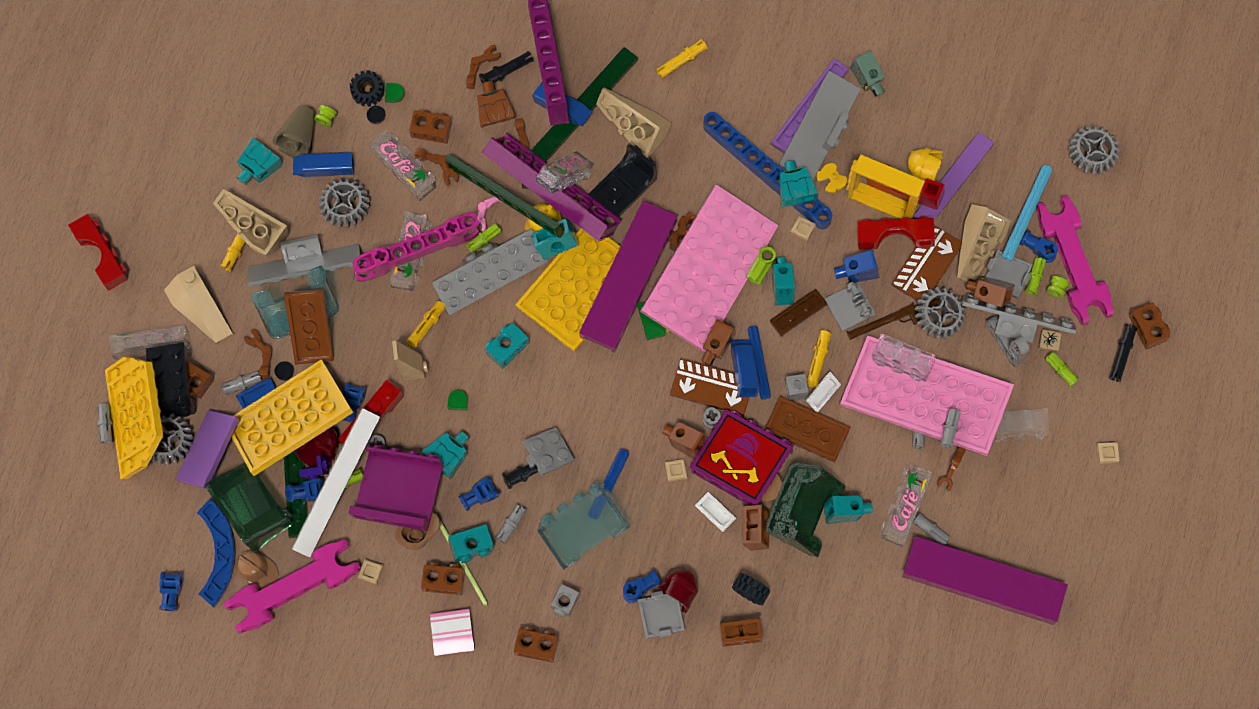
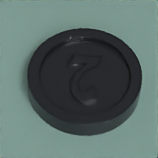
[366,106,385,124]
[274,361,294,381]

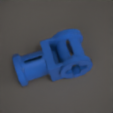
[1020,230,1058,263]
[343,382,367,423]
[458,477,500,511]
[285,479,323,502]
[623,570,661,603]
[159,571,183,611]

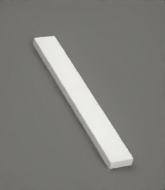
[292,408,380,557]

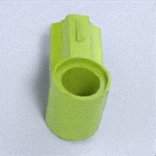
[746,246,776,285]

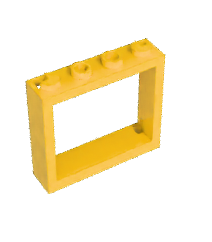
[846,154,925,220]

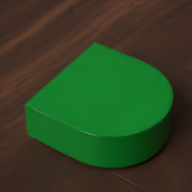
[385,83,404,103]
[447,390,468,411]

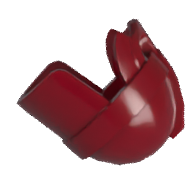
[295,428,337,468]
[658,568,698,613]

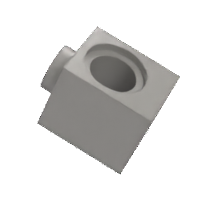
[785,374,808,401]
[551,584,580,617]

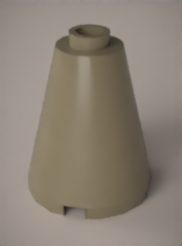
[273,105,315,157]

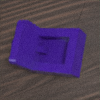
[299,455,330,481]

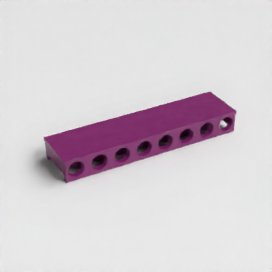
[528,0,569,126]
[481,133,622,242]
[579,201,677,353]
[903,536,1068,625]

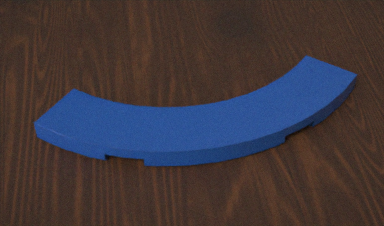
[197,498,235,608]

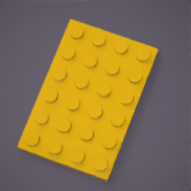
[515,228,621,352]
[232,359,353,476]

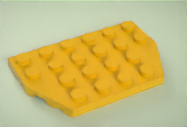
[105,357,163,479]

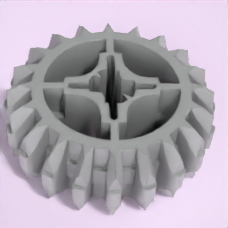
[1068,125,1120,175]
[319,178,370,228]
[915,287,967,339]
[151,414,193,465]

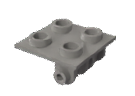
[824,282,876,331]

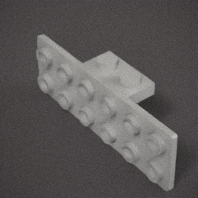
[779,71,860,181]
[432,229,548,315]
[248,235,361,286]
[962,293,1077,343]

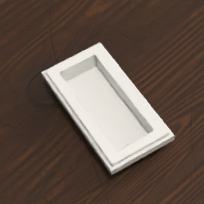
[806,372,841,412]
[695,492,736,532]

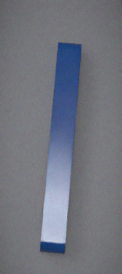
[703,112,832,229]

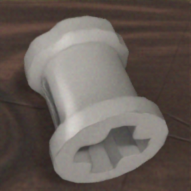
[703,407,721,429]

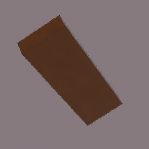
[770,289,827,337]

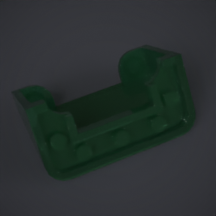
[205,463,294,551]
[766,463,846,557]

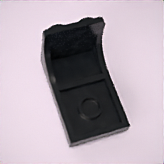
[589,143,657,217]
[146,342,196,418]

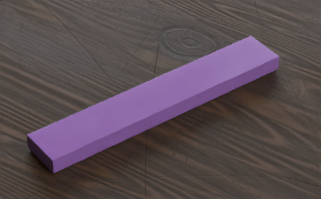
[771,59,849,153]
[913,132,994,221]

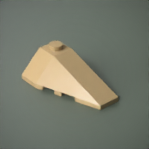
[596,88,672,158]
[213,189,289,257]
[957,204,1011,283]
[164,266,233,344]
[392,339,428,381]

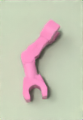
[473,197,502,232]

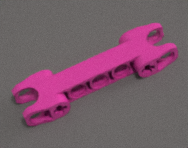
[1036,195,1114,326]
[352,213,479,282]
[224,539,361,634]

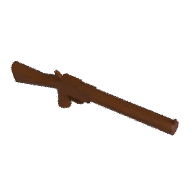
[846,299,940,340]

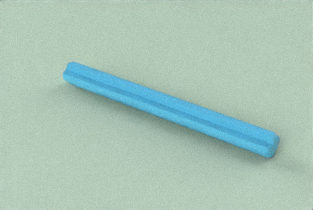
[1002,165,1052,261]

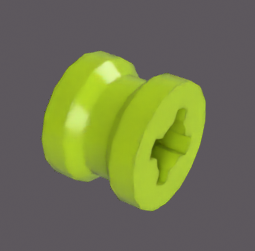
[314,105,337,127]
[1047,276,1070,298]

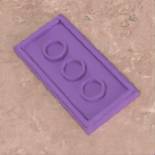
[176,410,239,490]

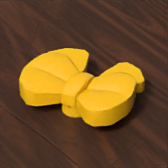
[816,163,848,193]

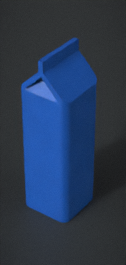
[533,82,593,126]
[293,152,354,177]
[731,340,760,398]

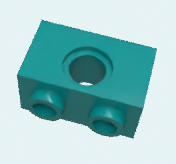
[532,219,578,260]
[485,322,529,369]
[448,524,494,563]

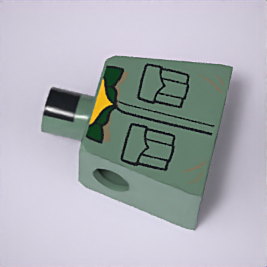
[850,50,885,97]

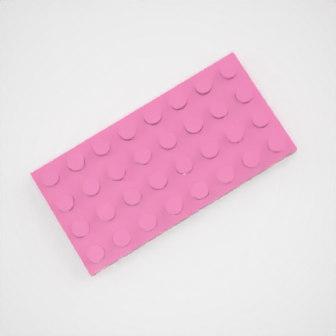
[640,185,779,352]
[840,335,1014,456]

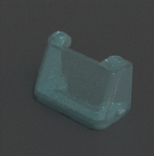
[250,265,339,339]

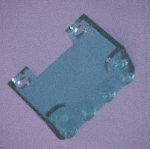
[537,481,630,570]

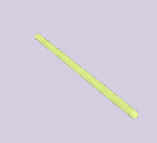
[434,513,488,606]

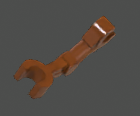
[466,45,501,89]
[514,118,529,157]
[415,148,458,186]
[244,329,272,379]
[937,447,966,491]

